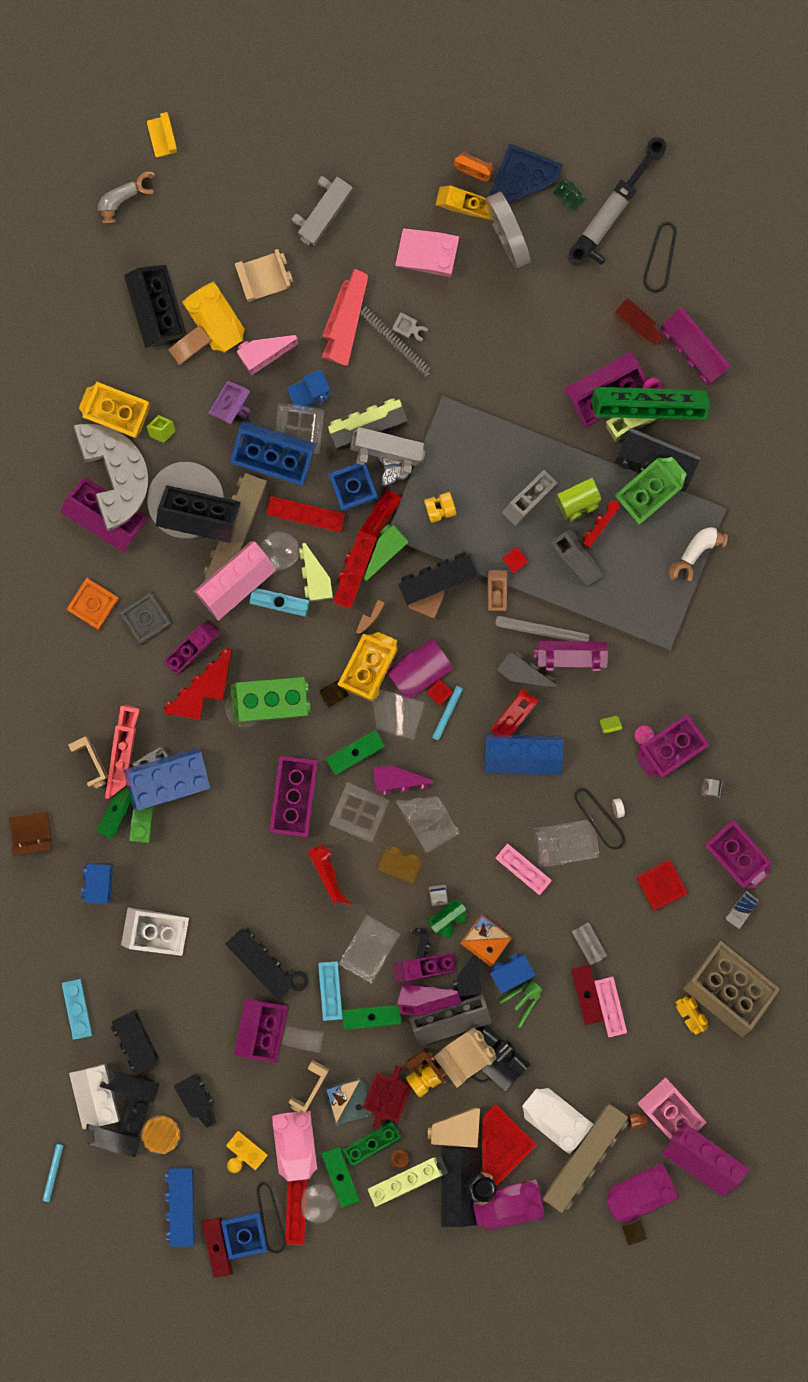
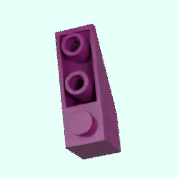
[164,620,221,675]
[373,766,433,794]
[392,952,456,982]
[397,984,461,1016]

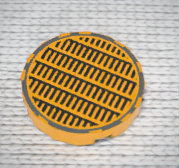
[142,1115,180,1154]

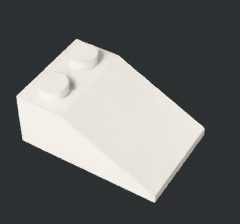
[121,907,189,956]

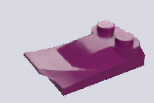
[637,714,709,778]
[704,819,772,889]
[605,1162,679,1223]
[473,1179,545,1230]

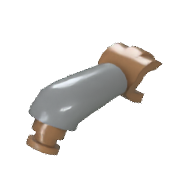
[97,171,155,223]

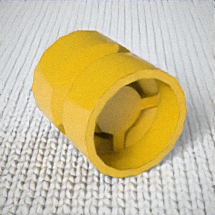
[424,492,457,523]
[406,1062,441,1097]

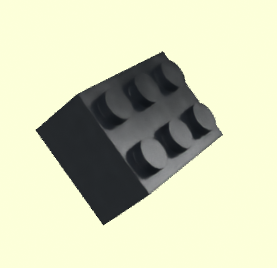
[110,1009,161,1074]

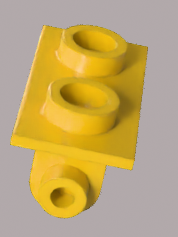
[675,994,709,1035]

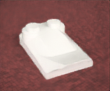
[522,1088,593,1155]

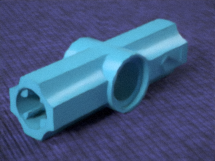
[250,588,310,617]

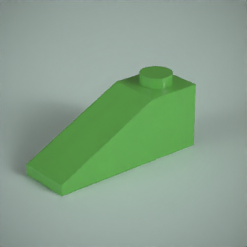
[364,524,410,581]
[129,805,155,843]

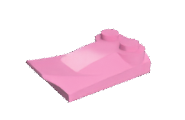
[272,1111,318,1182]

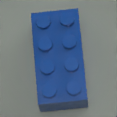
[230,421,316,486]
[123,748,210,811]

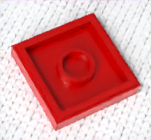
[636,859,688,911]

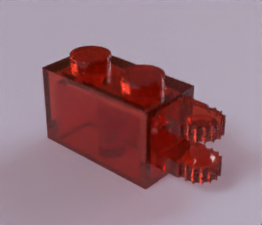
[614,298,662,345]

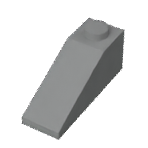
[502,470,558,526]

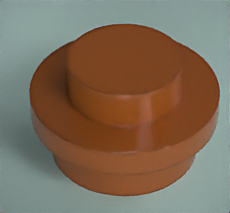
[390,1149,410,1169]

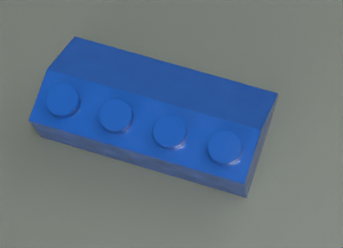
[484,734,563,775]

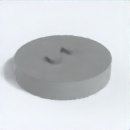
[485,192,531,269]
[147,462,224,540]

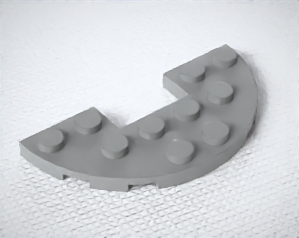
[73,424,148,531]

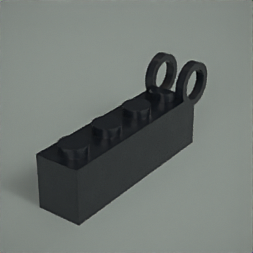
[225,928,308,1000]

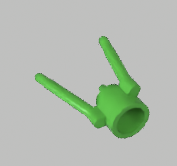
[499,980,543,1028]

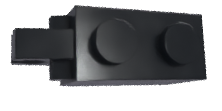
[174,1073,217,1128]

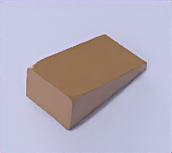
[488,570,508,611]

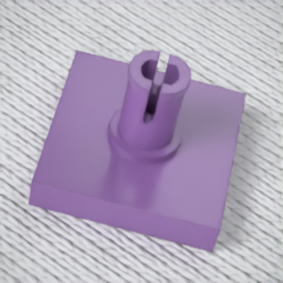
[208,381,250,424]

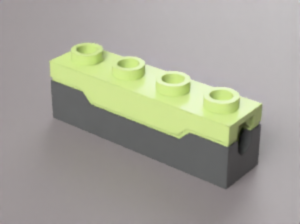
[328,398,408,450]
[368,1156,449,1207]

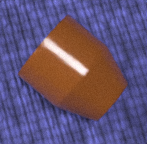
[628,1113,648,1130]

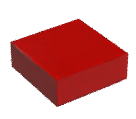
[502,547,529,574]
[426,679,453,706]

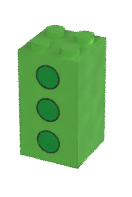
[230,677,310,723]

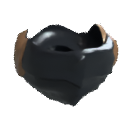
[464,1172,498,1205]

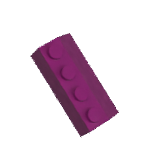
[661,307,731,386]
[564,352,647,428]
[60,477,148,553]
[661,1121,750,1197]

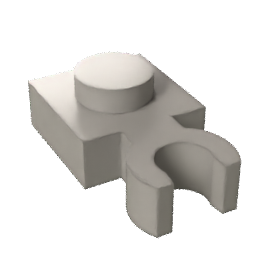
[392,312,428,342]

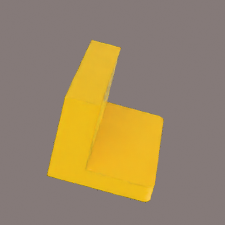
[147,112,178,158]

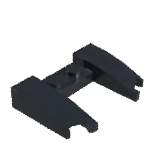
[86,1070,160,1157]

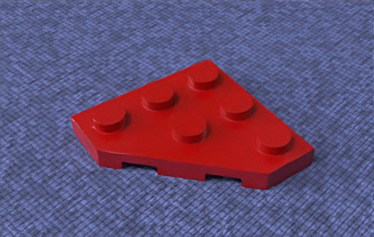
[482,1104,537,1185]

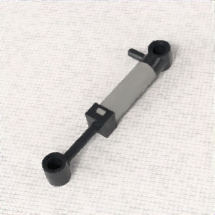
[568,137,666,266]

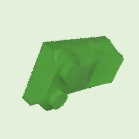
[615,457,687,525]

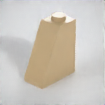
[427,1107,480,1147]

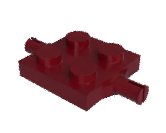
[362,1065,412,1130]

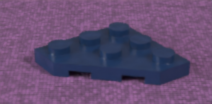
[489,144,563,204]

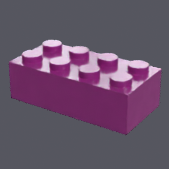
[269,756,319,837]

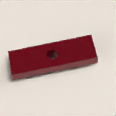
[571,964,604,1025]
[202,1217,233,1278]

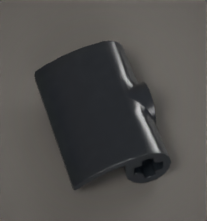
[481,1026,530,1091]

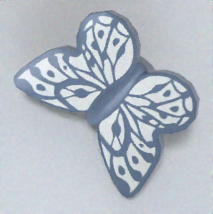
[377,457,408,486]

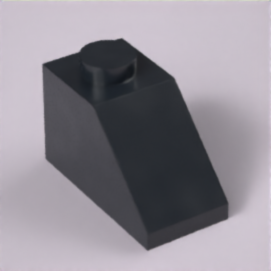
[453,955,482,996]

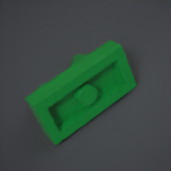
[427,898,467,938]

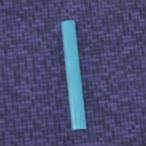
[432,686,463,741]
[42,1144,64,1202]

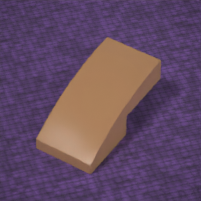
[168,325,212,365]
[356,600,385,635]

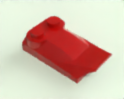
[308,844,352,906]

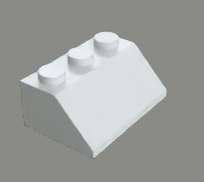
[69,1063,120,1129]

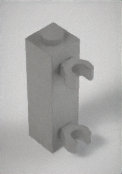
[291,176,353,246]
[350,427,425,476]

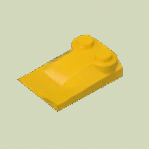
[182,282,245,353]
[79,382,150,438]
[338,632,398,701]

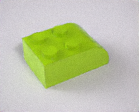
[555,478,601,522]

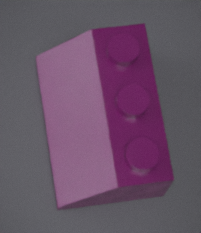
[234,998,288,1063]

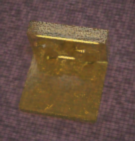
[378,846,422,884]

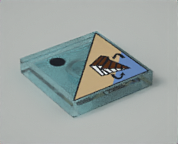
[325,1077,372,1126]

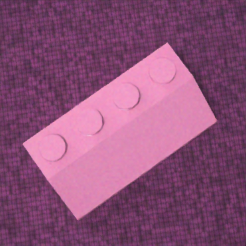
[193,541,276,621]

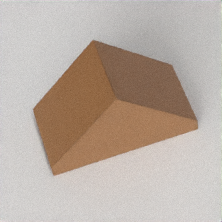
[408,591,445,619]

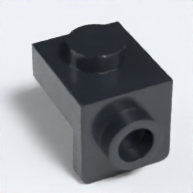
[409,927,431,957]

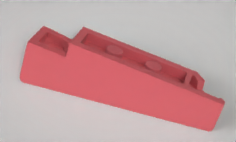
[321,269,368,366]
[105,704,140,799]

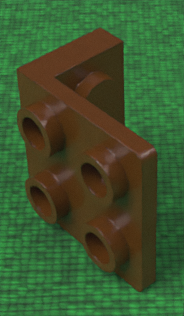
[9,812,53,856]
[405,1048,447,1084]

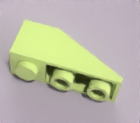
[606,417,656,443]
[299,543,333,602]

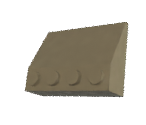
[682,941,780,1037]

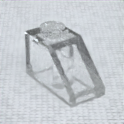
[282,1025,324,1053]

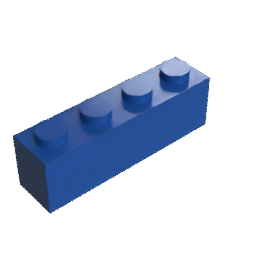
[165,1167,195,1247]

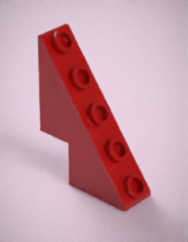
[163,647,232,720]

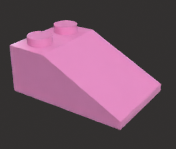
[395,228,459,278]
[237,335,299,376]
[637,1077,707,1139]

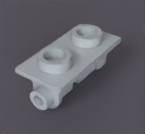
[572,922,607,965]

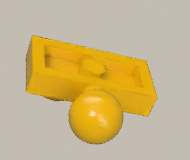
[226,1131,268,1173]

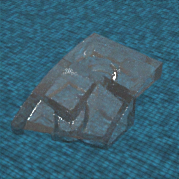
[372,690,425,740]
[396,796,459,853]

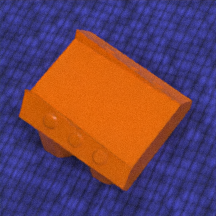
[454,151,494,182]

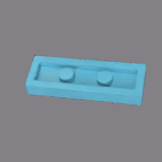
[318,961,343,1021]
[62,979,93,1040]

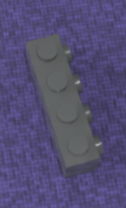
[409,995,492,1047]

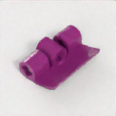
[387,638,454,700]

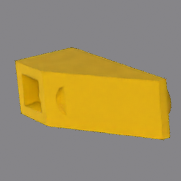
[435,185,492,221]

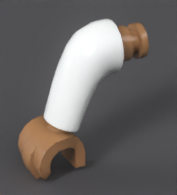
[668,527,728,581]

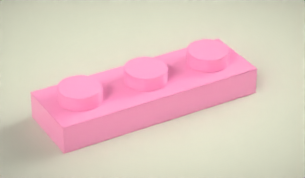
[496,843,552,895]
[594,976,627,1037]

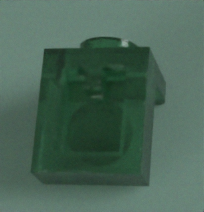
[553,180,586,212]

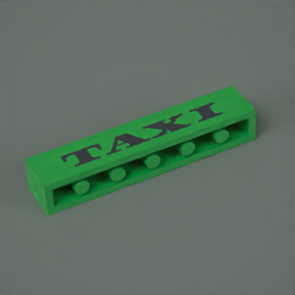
[591,387,710,420]

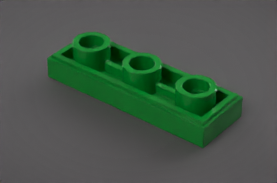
[326,730,385,775]
[96,786,131,839]
[342,1005,402,1030]
[342,1121,402,1167]
[321,1146,360,1208]

